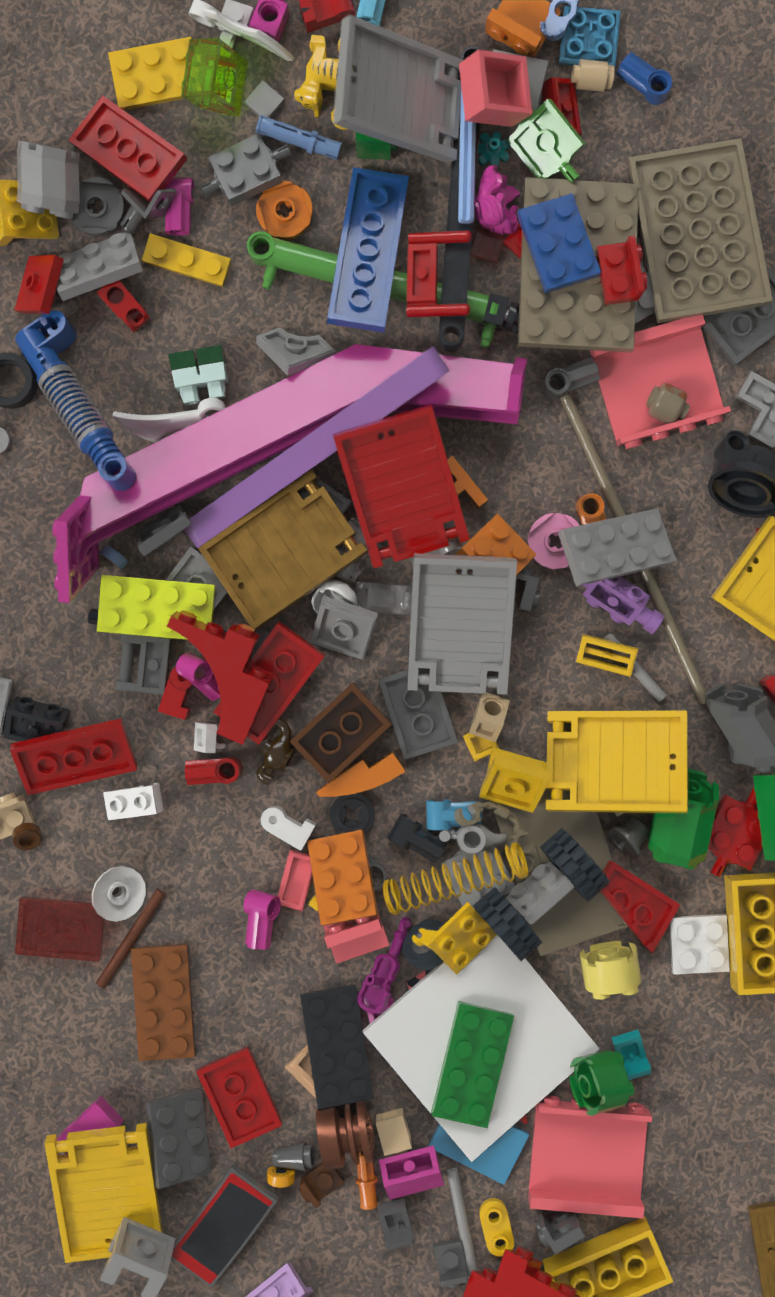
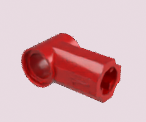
[184,756,243,785]

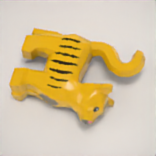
[294,35,353,130]

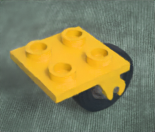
[403,902,497,975]

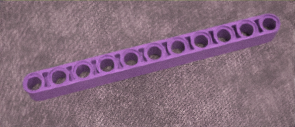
[184,346,450,548]

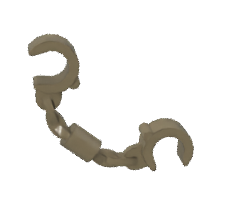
[454,802,534,856]

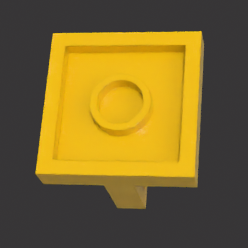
[479,747,551,813]

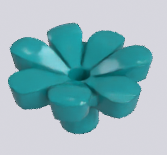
[478,132,510,168]

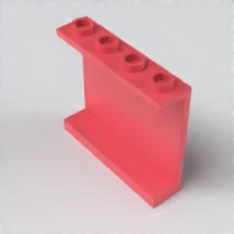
[589,315,731,449]
[528,1095,652,1218]

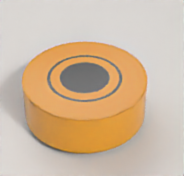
[267,1166,295,1188]

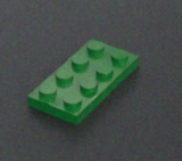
[431,1001,514,1128]

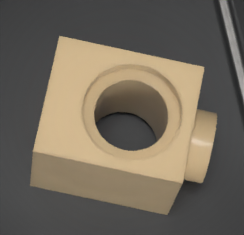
[469,692,510,742]
[376,1108,412,1156]

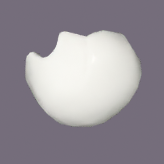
[311,580,357,614]

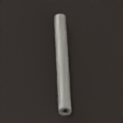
[446,1168,478,1278]

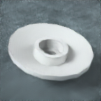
[92,866,146,922]

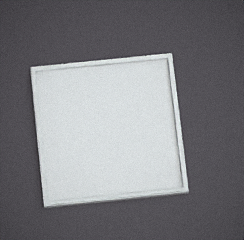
[362,923,599,1162]

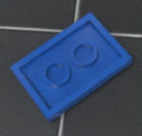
[517,193,601,294]

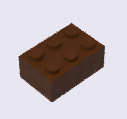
[290,682,392,783]

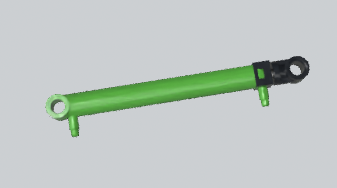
[247,231,519,348]

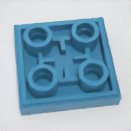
[558,6,621,69]

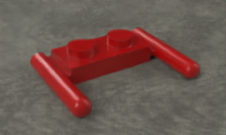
[406,230,472,318]

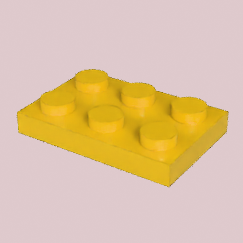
[108,37,201,110]

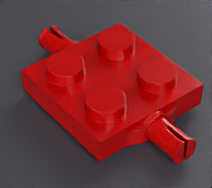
[708,787,763,878]

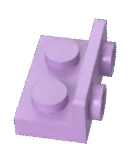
[246,1263,314,1297]

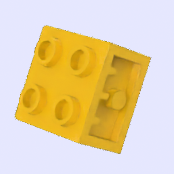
[0,179,59,246]

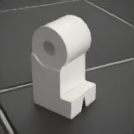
[261,806,316,851]

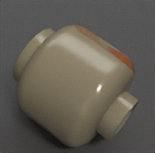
[645,383,690,424]

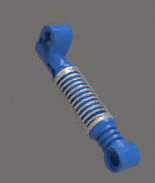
[15,310,136,491]

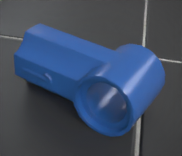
[616,52,672,105]

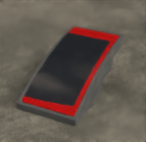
[171,1165,279,1287]

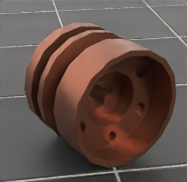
[316,1101,375,1171]

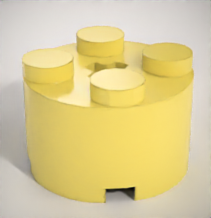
[580,941,642,1000]

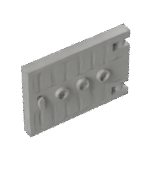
[333,15,464,163]
[407,553,517,695]

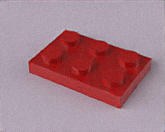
[196,1046,283,1148]

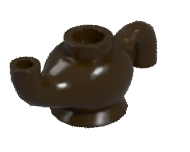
[256,717,296,786]

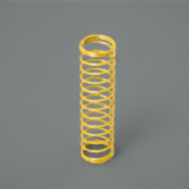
[383,842,528,915]

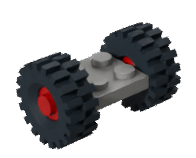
[473,828,610,961]

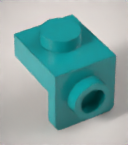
[611,1029,652,1080]

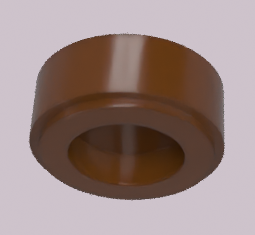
[12,823,42,850]

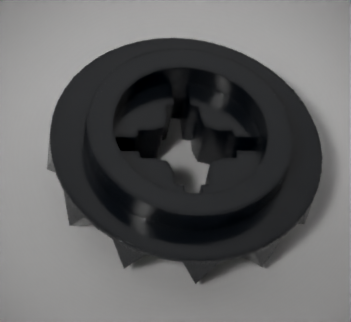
[330,793,375,834]

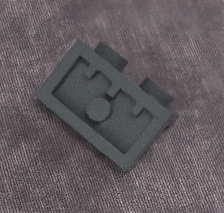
[535,1209,585,1255]

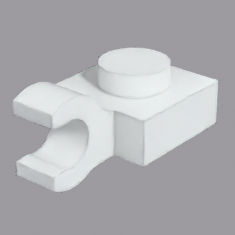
[218,0,254,54]

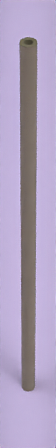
[560,394,706,705]

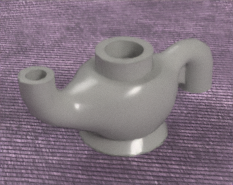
[439,823,508,854]

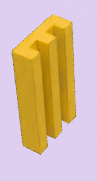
[576,634,639,677]

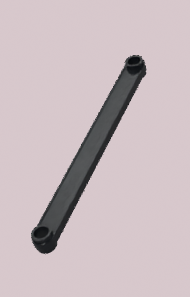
[438,46,481,352]

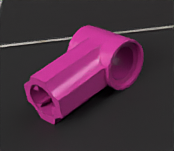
[163,177,194,236]
[176,652,220,701]
[243,889,281,950]

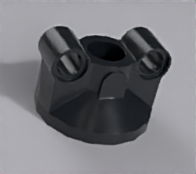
[708,430,775,518]

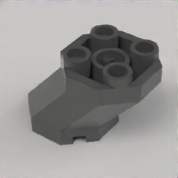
[705,683,775,772]

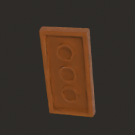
[131,944,196,1061]

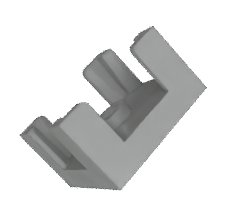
[100,1217,175,1297]

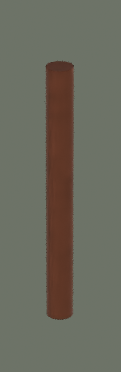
[96,888,166,988]

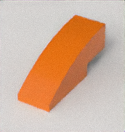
[316,751,406,797]

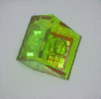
[181,38,248,117]

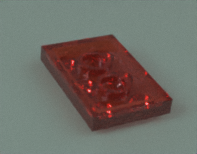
[15,896,105,962]

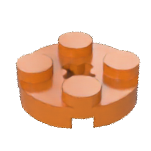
[256,181,313,240]

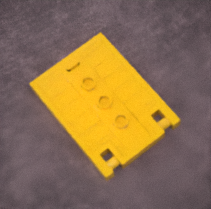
[711,516,775,641]
[546,711,688,813]
[44,1123,164,1263]

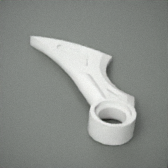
[188,0,294,61]
[113,398,226,443]

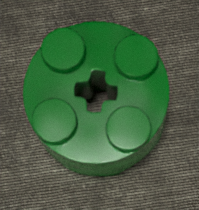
[569,1050,634,1116]

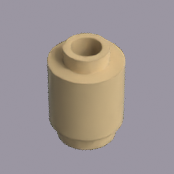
[571,59,615,92]

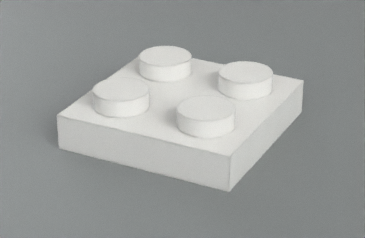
[669,914,730,975]

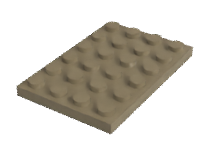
[628,138,773,324]
[518,177,638,353]

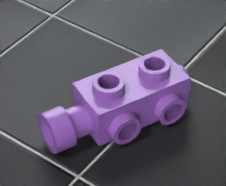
[582,576,664,634]

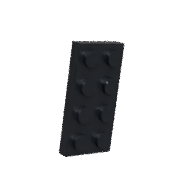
[300,984,374,1109]

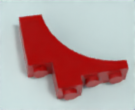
[166,610,273,745]
[463,1246,581,1297]

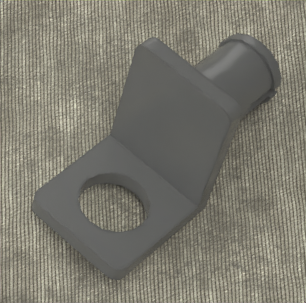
[120,188,177,234]

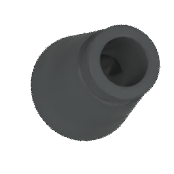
[273,1142,316,1171]

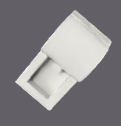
[103,783,164,820]

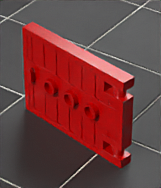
[333,404,470,568]

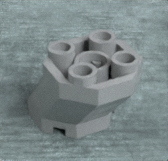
[16,140,80,219]

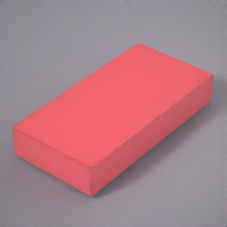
[278,849,313,911]

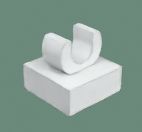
[194,722,225,753]

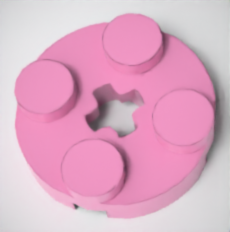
[527,513,580,570]

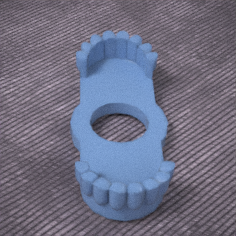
[540,0,580,41]

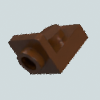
[299,1162,345,1208]

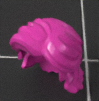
[474,165,520,235]

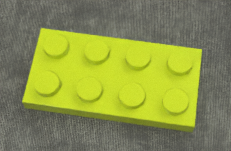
[97,575,216,640]

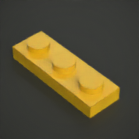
[142,233,231,287]

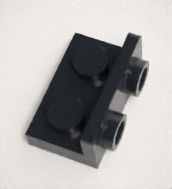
[4,697,70,742]

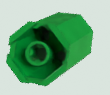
[648,768,719,870]

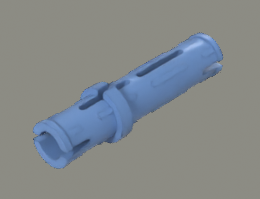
[256,115,342,161]

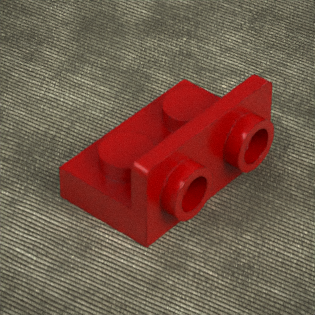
[595,236,647,305]

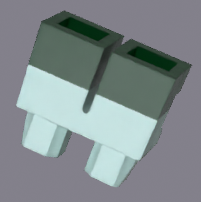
[168,345,228,405]

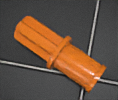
[356,1150,378,1210]

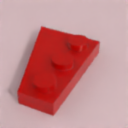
[600,860,680,953]

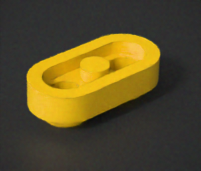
[479,1198,514,1256]

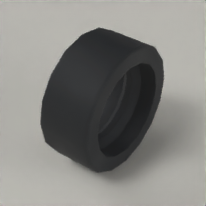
[0,352,38,409]

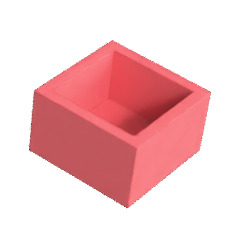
[459,50,532,127]

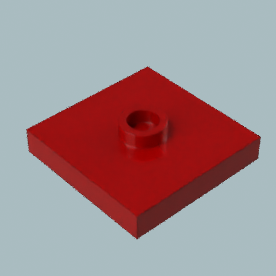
[14,255,64,314]

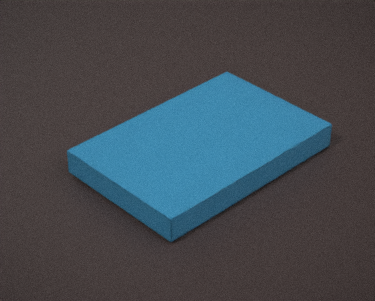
[429,1124,529,1185]

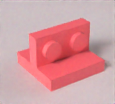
[318,909,390,964]

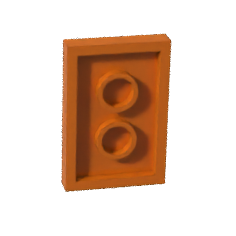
[307,830,378,926]

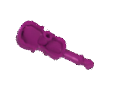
[357,917,412,1014]

